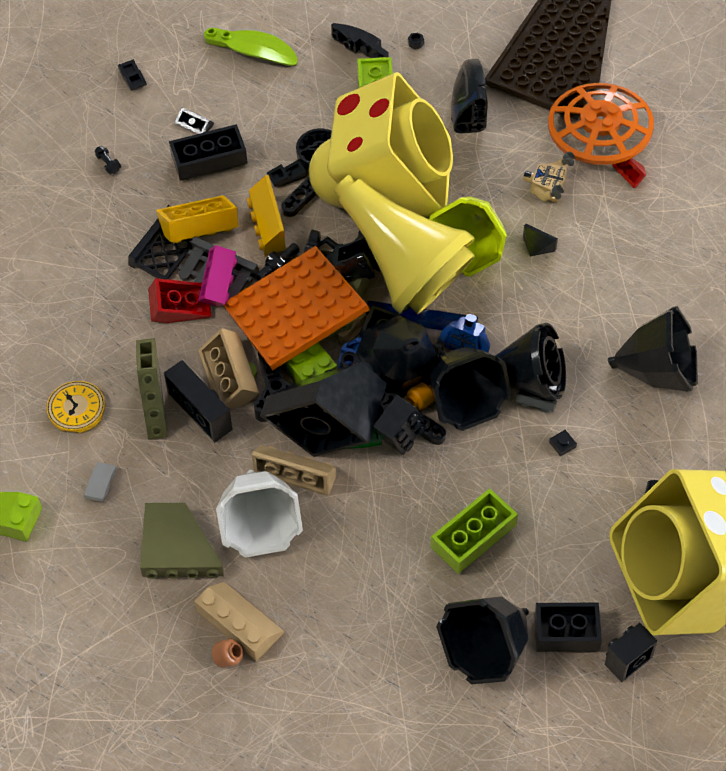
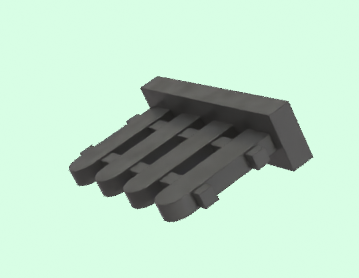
[178,236,259,299]

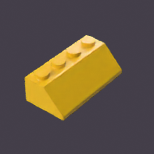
[246,175,286,257]
[156,195,239,243]

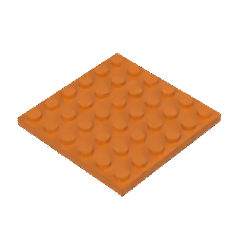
[223,246,369,371]

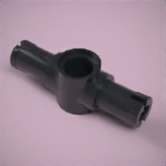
[255,243,300,281]

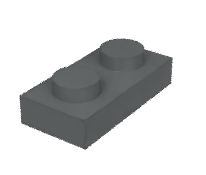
[516,391,557,413]

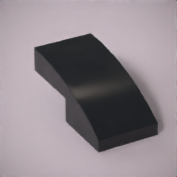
[118,59,147,91]
[267,160,308,187]

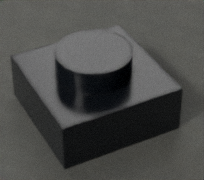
[549,429,577,457]

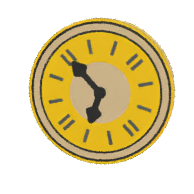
[47,381,105,433]

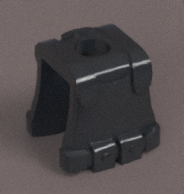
[333,236,376,282]

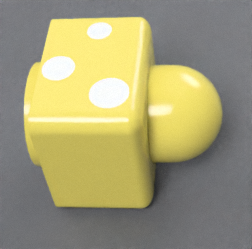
[609,469,726,635]

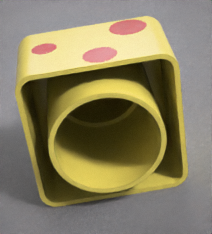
[309,72,453,218]

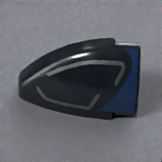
[451,59,488,133]

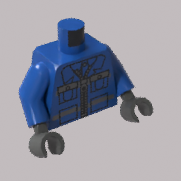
[433,314,491,355]

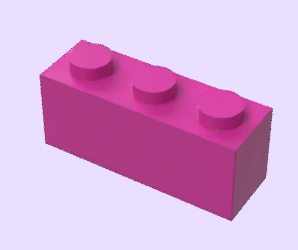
[198,245,237,307]

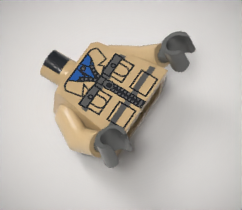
[523,152,575,203]

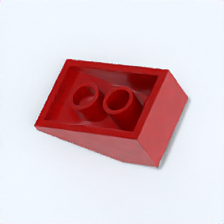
[148,278,211,323]

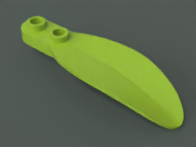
[204,27,298,66]

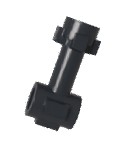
[95,146,122,175]

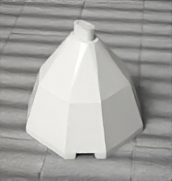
[216,470,303,558]

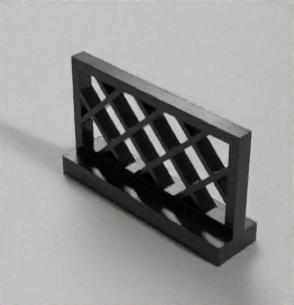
[128,205,201,279]

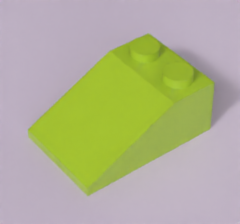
[0,492,42,542]

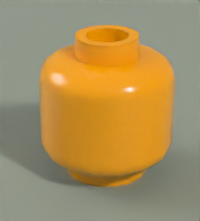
[406,382,434,411]

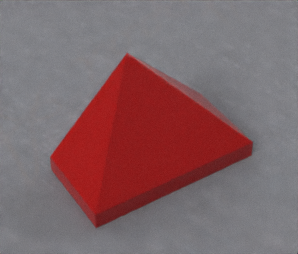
[612,158,646,188]

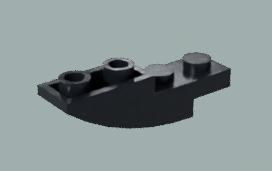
[331,23,389,58]

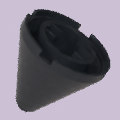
[495,323,566,400]

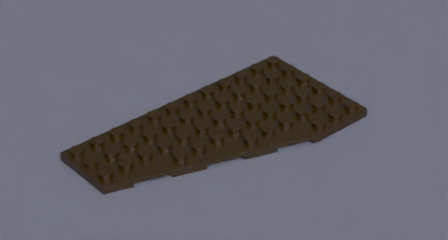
[485,0,611,120]

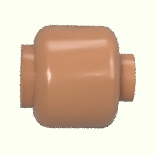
[211,639,243,668]

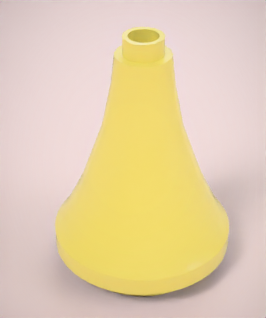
[334,175,475,315]

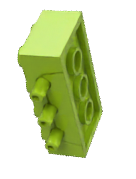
[357,57,403,88]

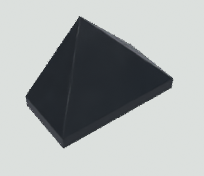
[523,224,558,257]

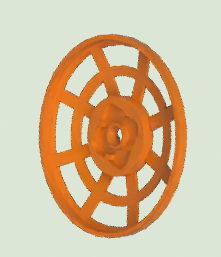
[548,83,654,165]

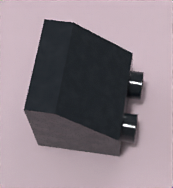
[260,361,387,457]

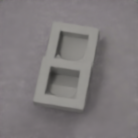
[84,462,116,502]

